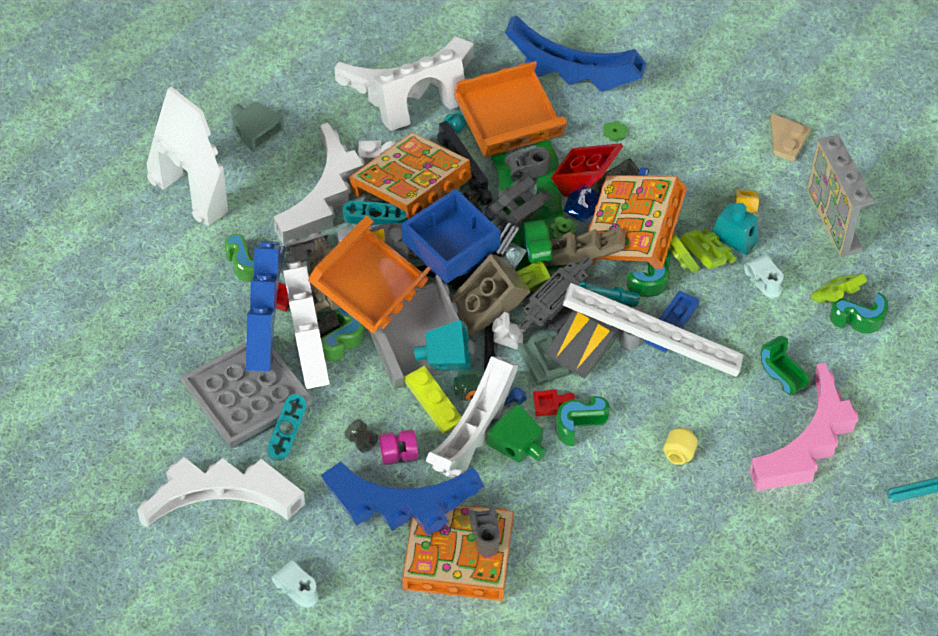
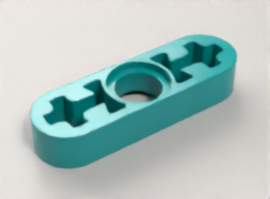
[343,201,407,225]
[267,394,307,461]

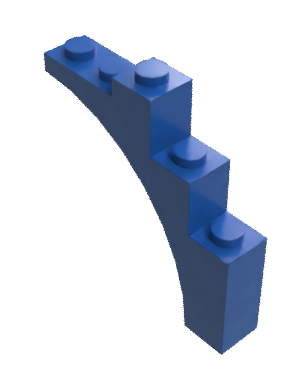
[505,16,647,92]
[246,241,285,372]
[321,461,484,536]

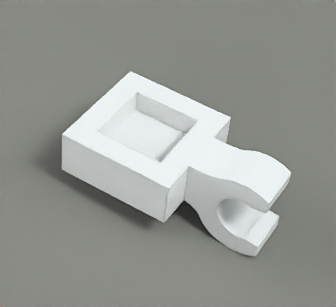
[358,141,396,163]

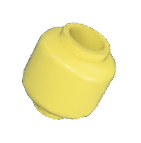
[663,428,698,465]

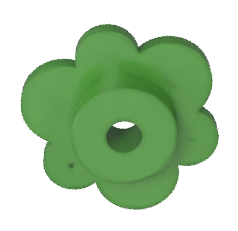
[603,121,628,141]
[551,217,577,238]

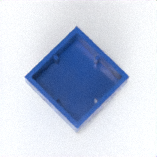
[402,189,501,284]

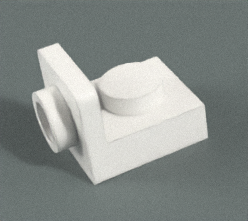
[492,312,523,349]

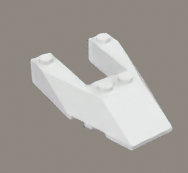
[147,87,228,227]

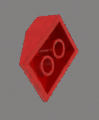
[551,143,623,197]

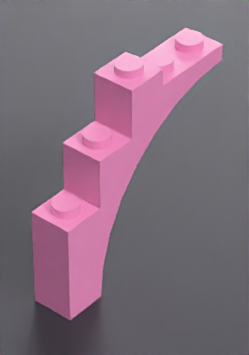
[750,363,858,491]

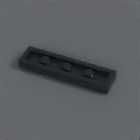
[437,121,488,194]

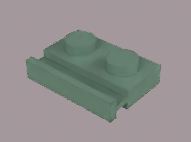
[518,333,569,385]

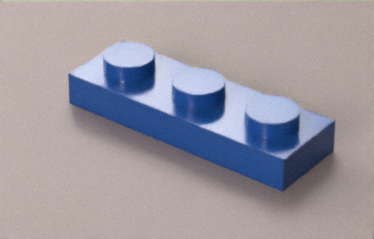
[645,290,700,353]

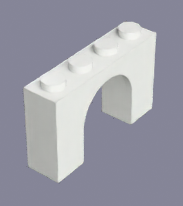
[373,49,465,131]

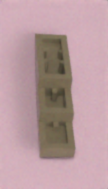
[534,226,625,267]

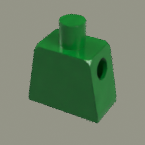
[486,404,547,463]

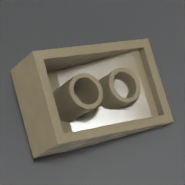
[450,254,530,336]

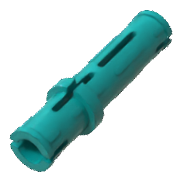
[578,282,640,307]

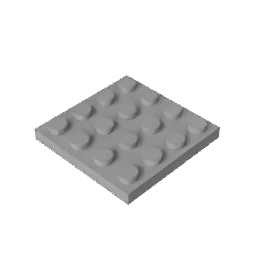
[181,343,313,449]

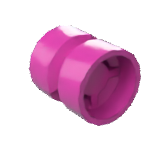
[379,429,418,465]

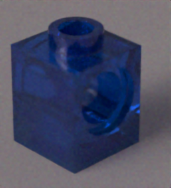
[563,185,600,222]

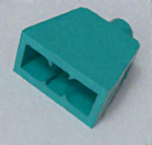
[711,203,759,256]
[414,320,472,370]

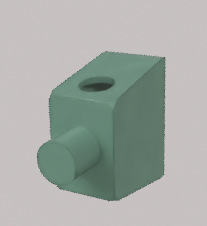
[231,102,284,152]

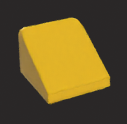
[735,190,759,213]

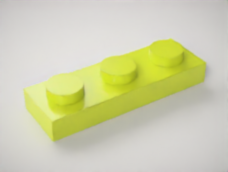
[404,366,462,435]

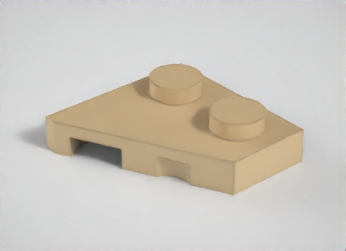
[770,114,811,162]

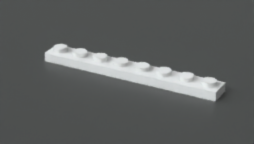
[563,283,744,377]

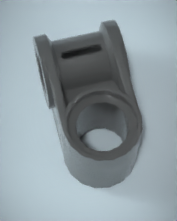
[505,147,549,181]
[469,507,499,557]

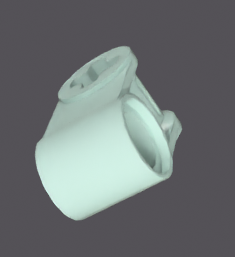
[744,254,784,298]
[271,560,319,608]

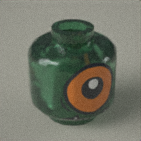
[453,369,483,401]

